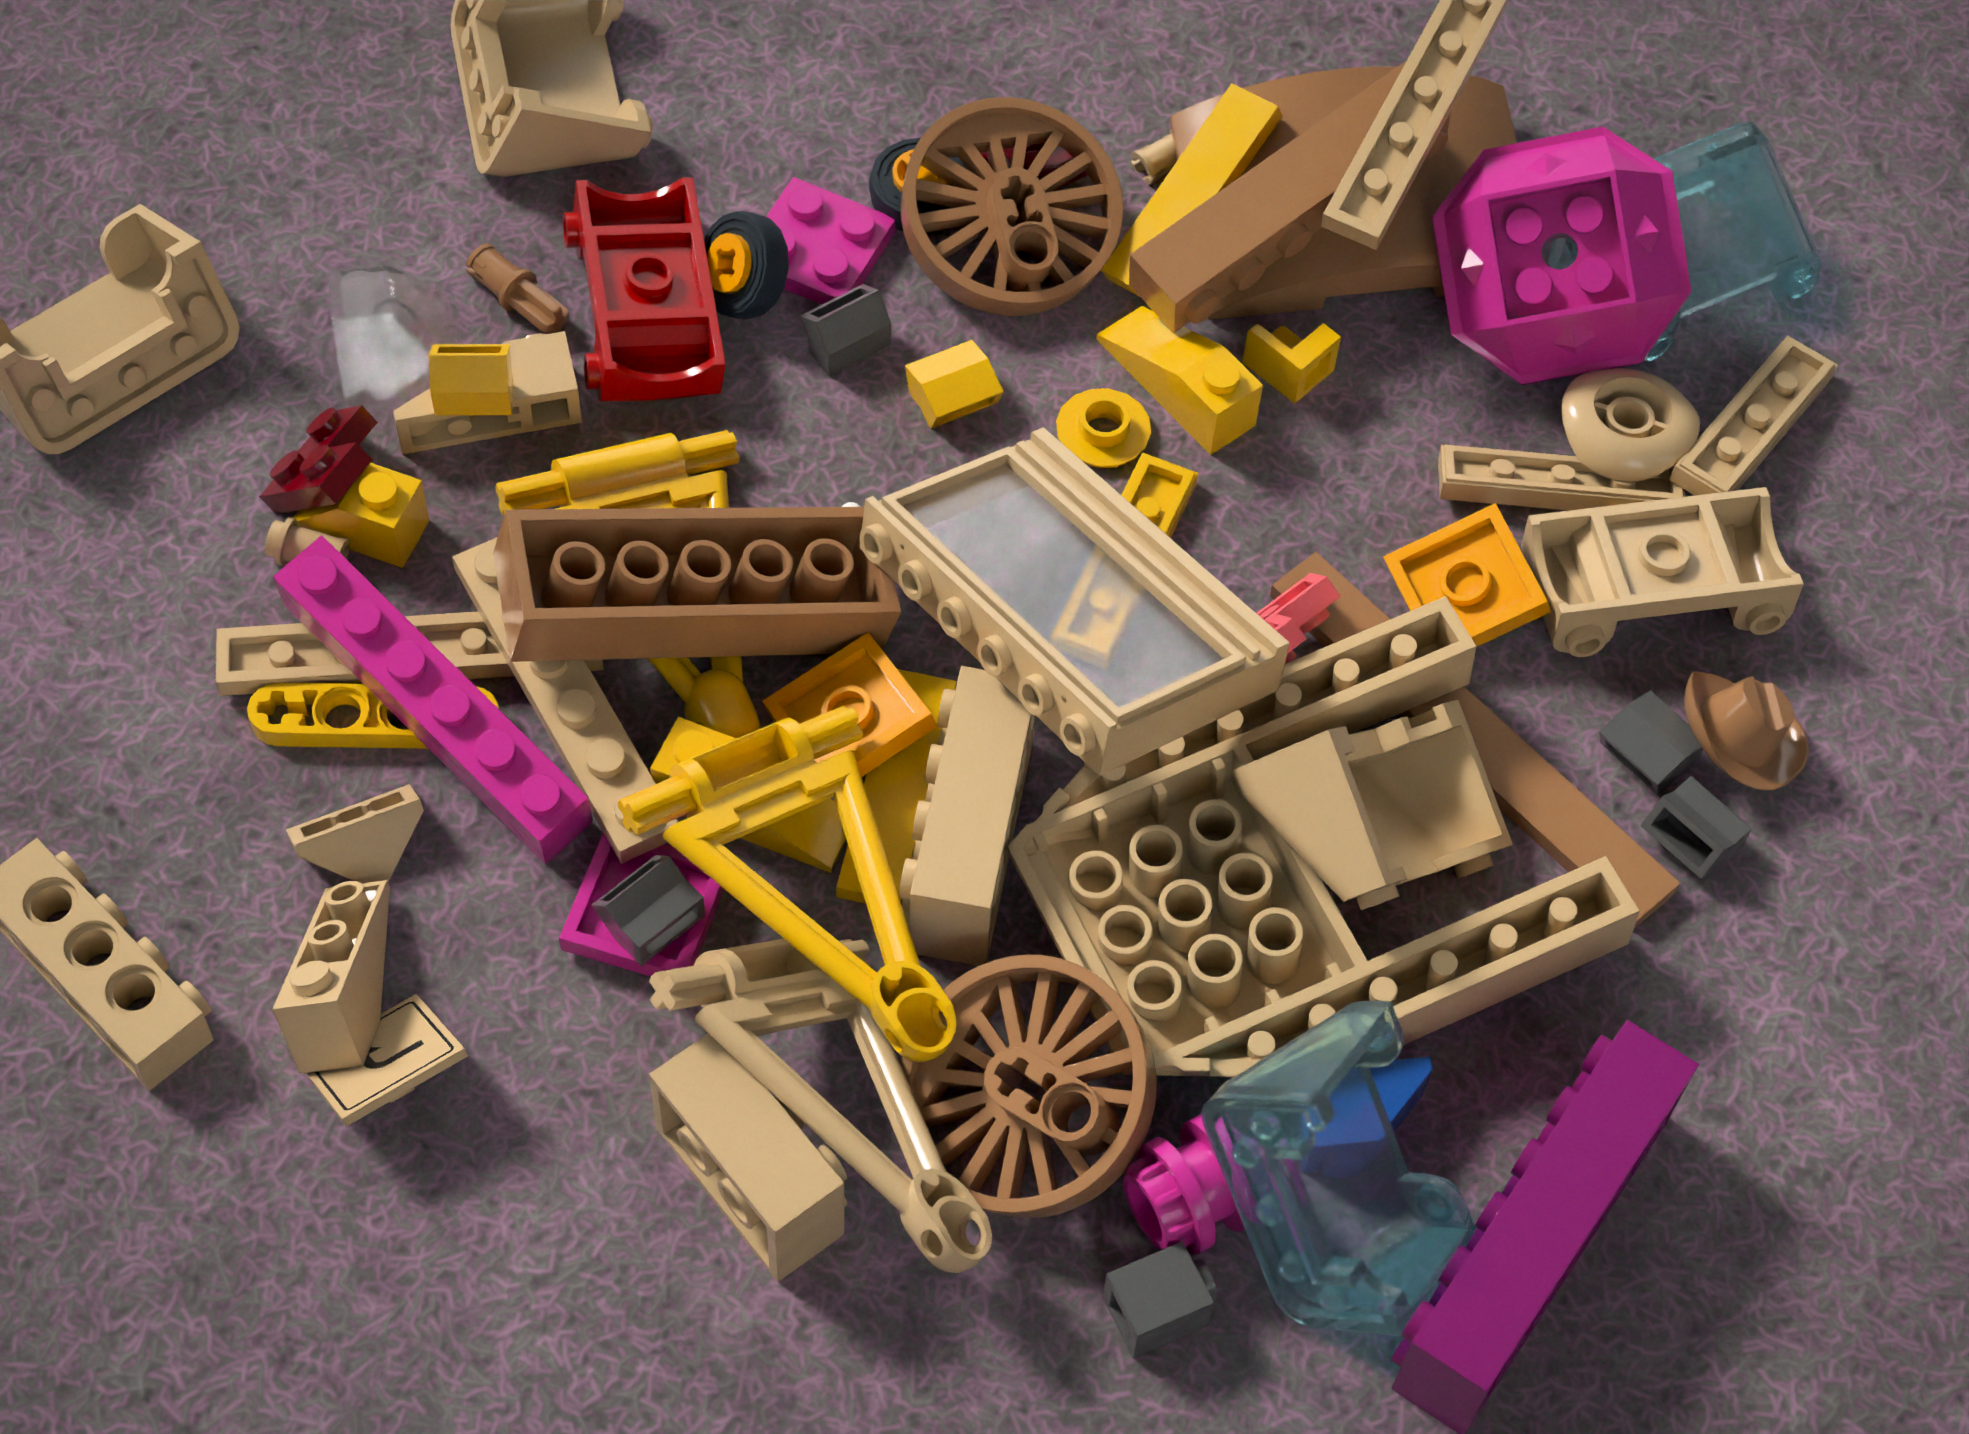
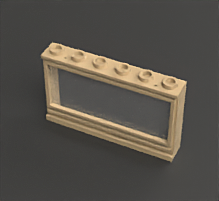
[859,427,1290,776]

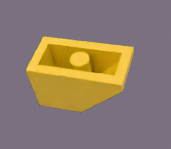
[293,463,430,568]

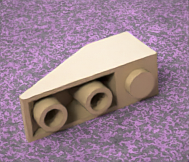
[272,880,390,1074]

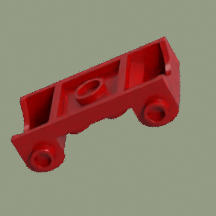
[563,177,726,402]

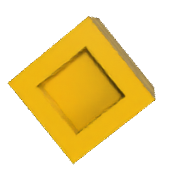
[1242,323,1341,404]

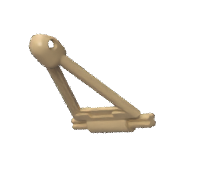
[649,939,992,1273]

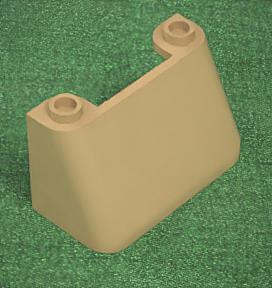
[451,0,653,177]
[0,204,240,454]
[1234,700,1513,910]

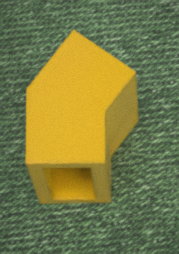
[905,340,1004,429]
[428,344,514,416]

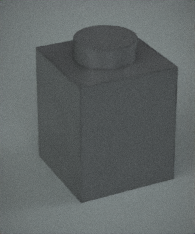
[1102,1241,1217,1358]

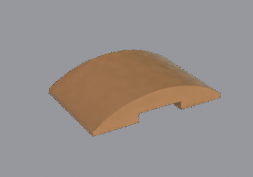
[1170,66,1546,320]

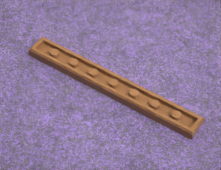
[1270,551,1680,930]

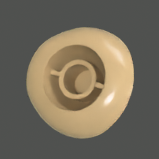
[1562,368,1700,482]

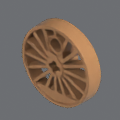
[900,97,1123,316]
[900,955,1157,1219]

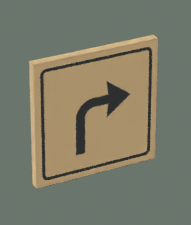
[304,994,468,1127]

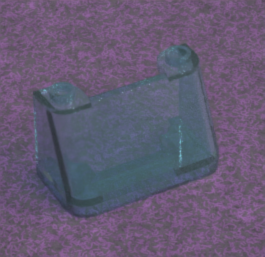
[1547,121,1822,361]
[1201,1001,1476,1336]

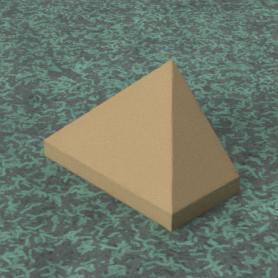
[286,784,424,883]

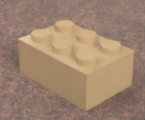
[649,1034,847,1282]

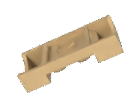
[1521,487,1804,657]

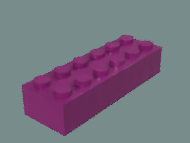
[1391,1020,1699,1434]

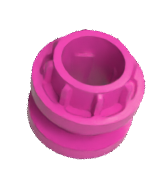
[1123,1114,1273,1255]

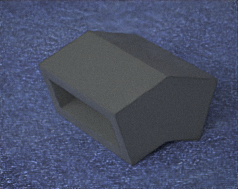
[801,284,891,376]
[1599,690,1704,795]
[1640,776,1752,879]
[591,855,705,966]

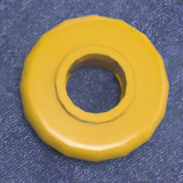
[1056,388,1151,468]

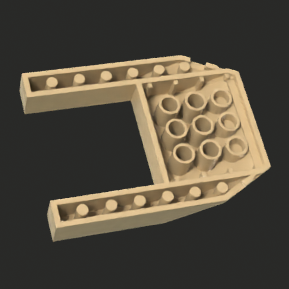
[1007,596,1640,1078]

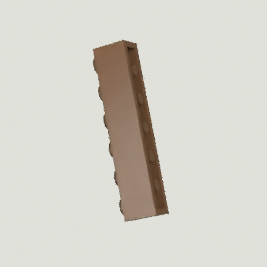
[1129,61,1452,333]

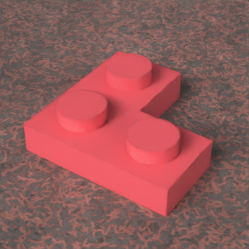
[1213,573,1341,664]

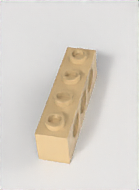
[0,838,214,1091]

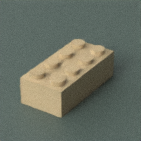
[899,666,1035,966]

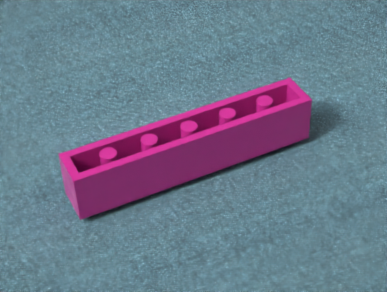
[273,535,593,864]

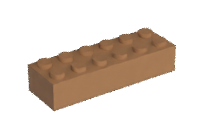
[493,507,901,662]

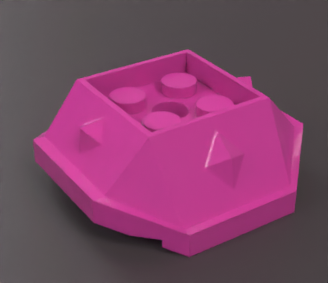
[1432,126,1692,385]

